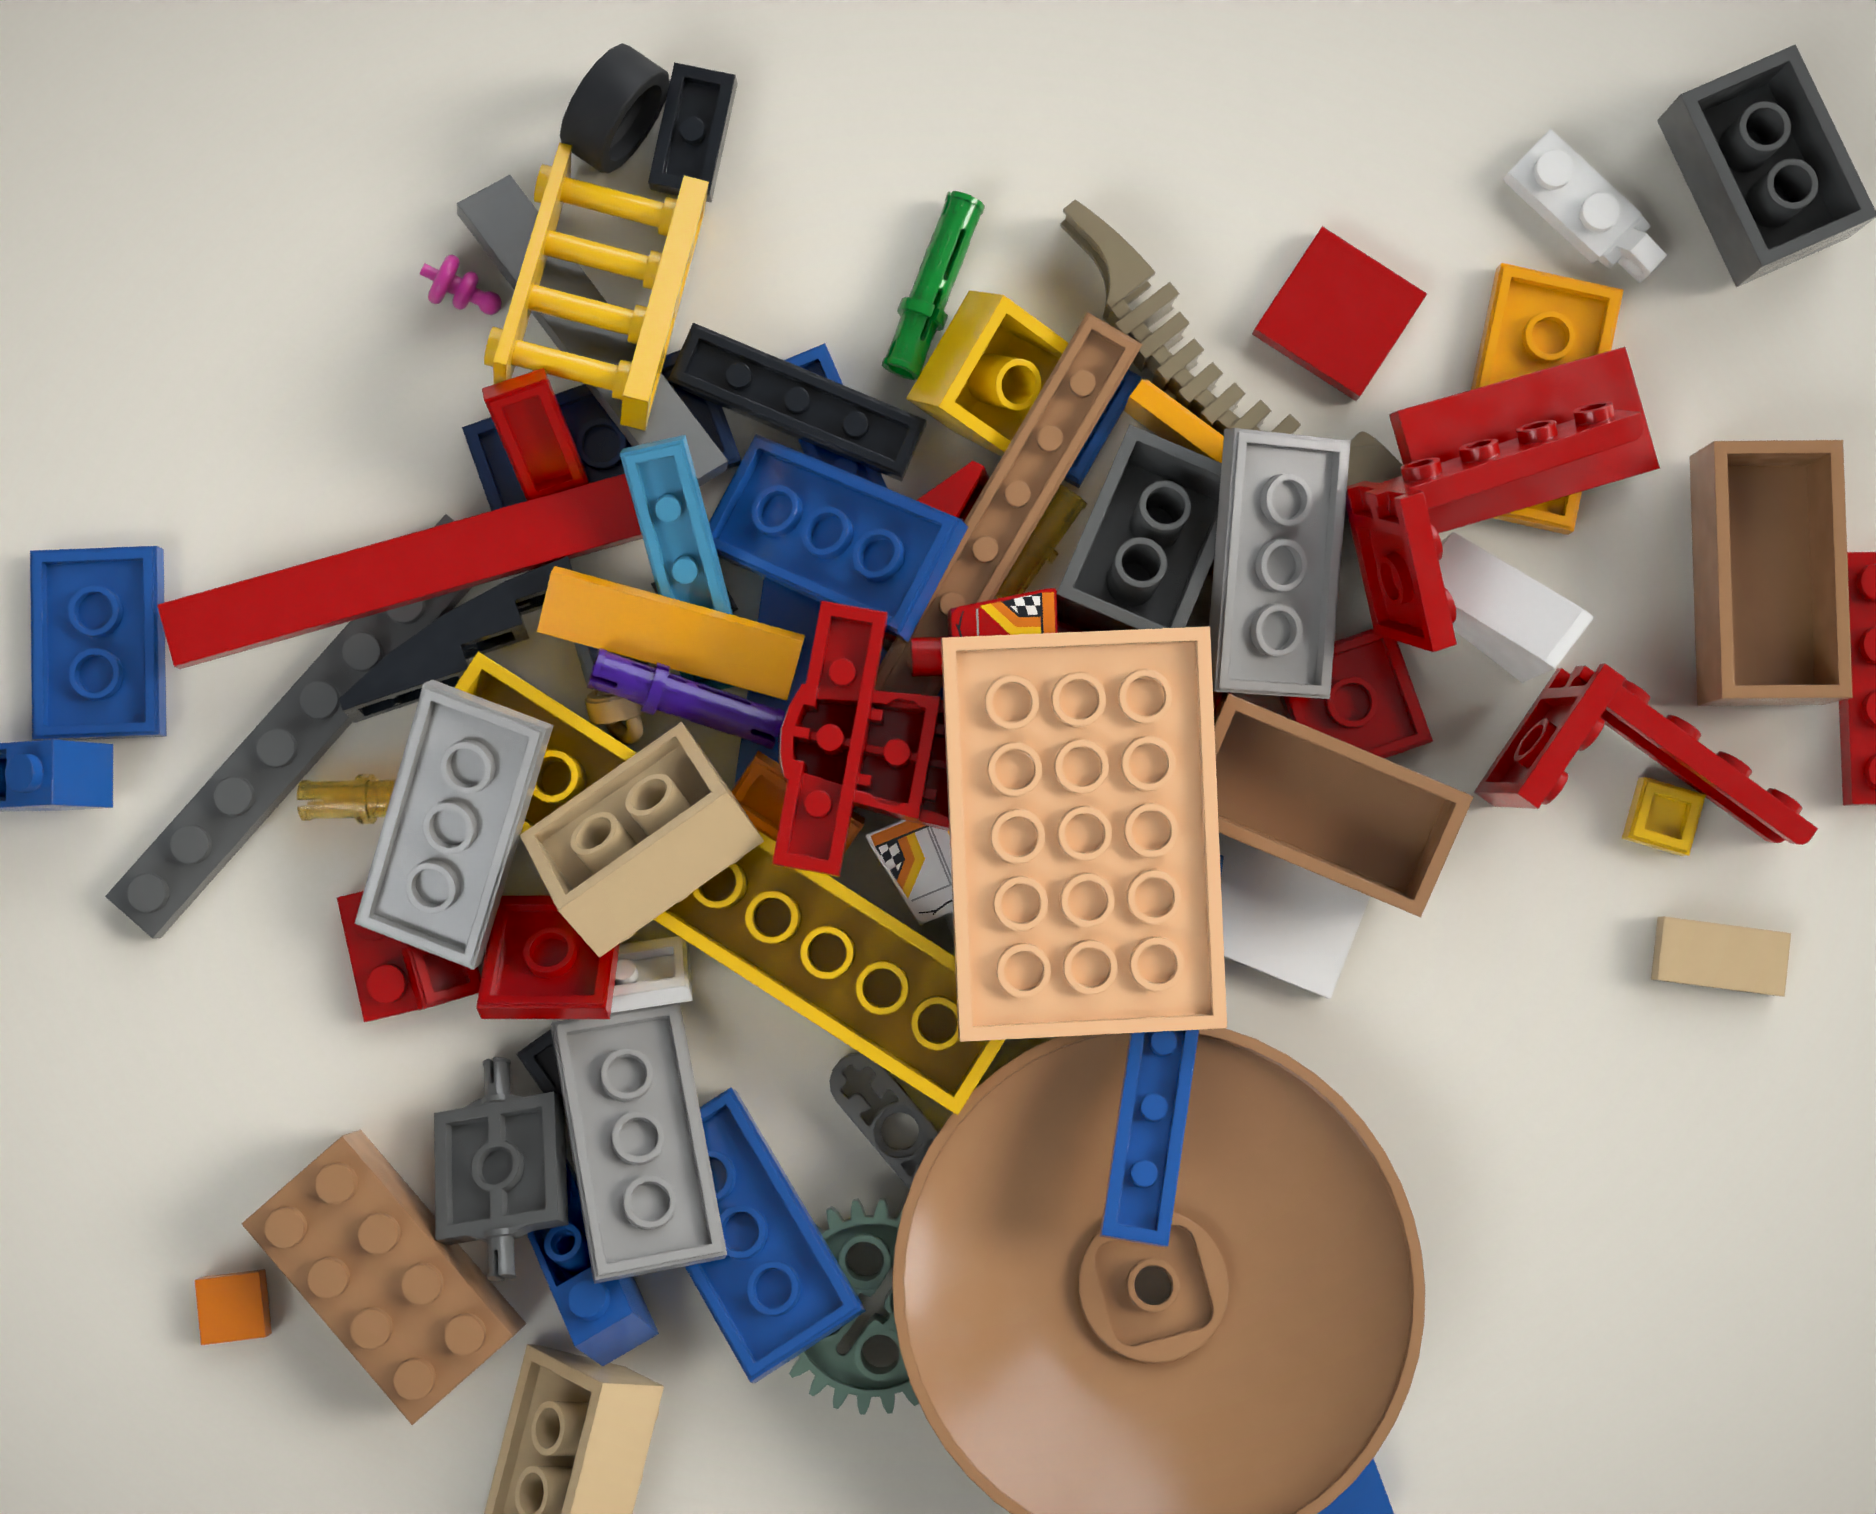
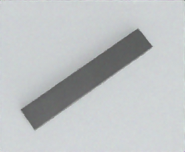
[457,175,728,487]

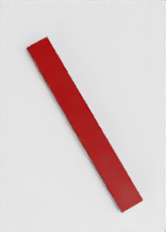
[157,474,643,669]

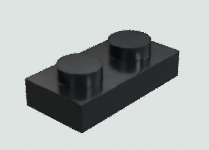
[648,62,738,203]

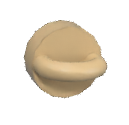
[585,690,645,744]

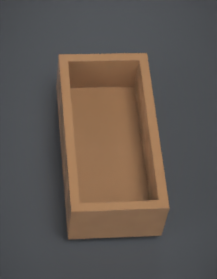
[1689,440,1853,706]
[1214,692,1474,918]
[241,1129,527,1425]

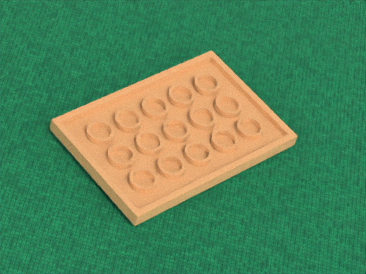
[941,626,1227,1042]

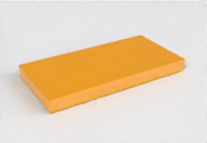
[1471,263,1624,535]

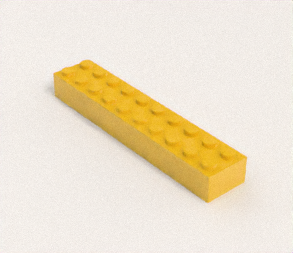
[454,651,1006,1115]

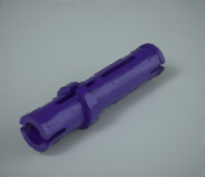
[587,648,785,749]

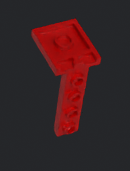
[1346,401,1644,652]
[1474,663,1818,845]

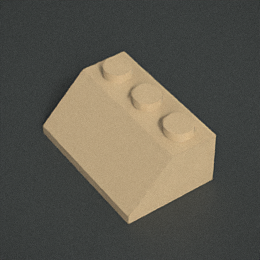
[520,722,764,958]
[484,1344,664,1514]

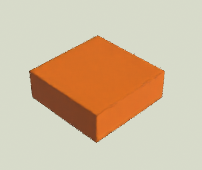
[195,1269,272,1345]

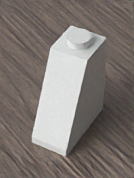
[1439,532,1594,683]

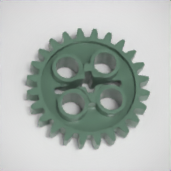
[789,1198,919,1415]

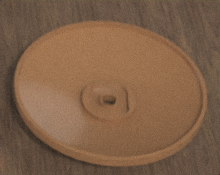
[892,1028,1425,1514]

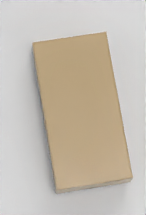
[1651,916,1791,997]

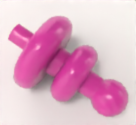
[419,255,502,315]

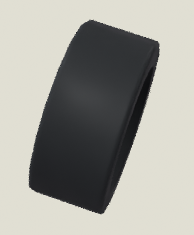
[560,43,670,173]

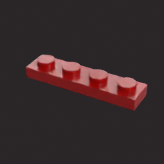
[1839,552,1876,806]

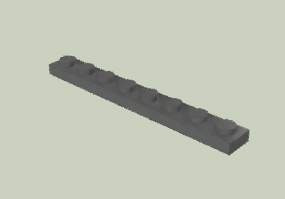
[105,514,472,938]

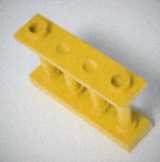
[484,142,709,431]

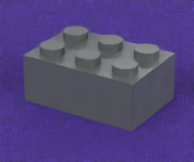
[1657,44,1876,288]
[1056,424,1222,632]

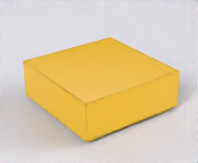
[1622,777,1706,856]

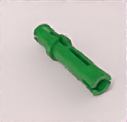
[882,191,985,380]

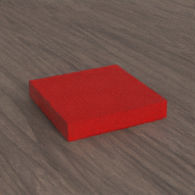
[1252,226,1427,401]
[1279,629,1433,759]
[476,895,620,1019]

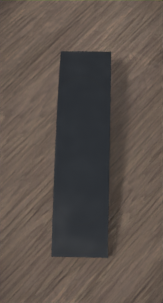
[339,556,573,723]

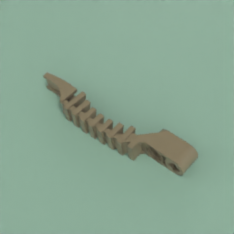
[1060,199,1403,520]

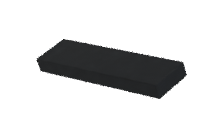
[668,323,927,482]

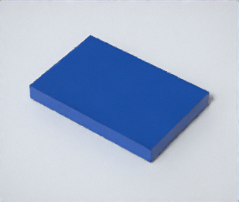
[30,546,167,740]

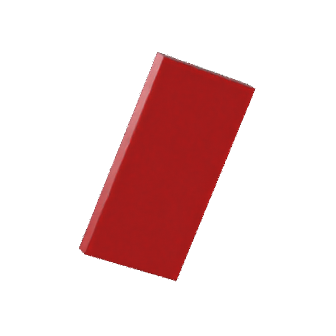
[1389,347,1660,534]

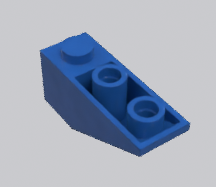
[0,739,113,812]
[527,1157,659,1367]

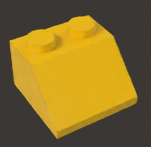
[906,290,1069,457]

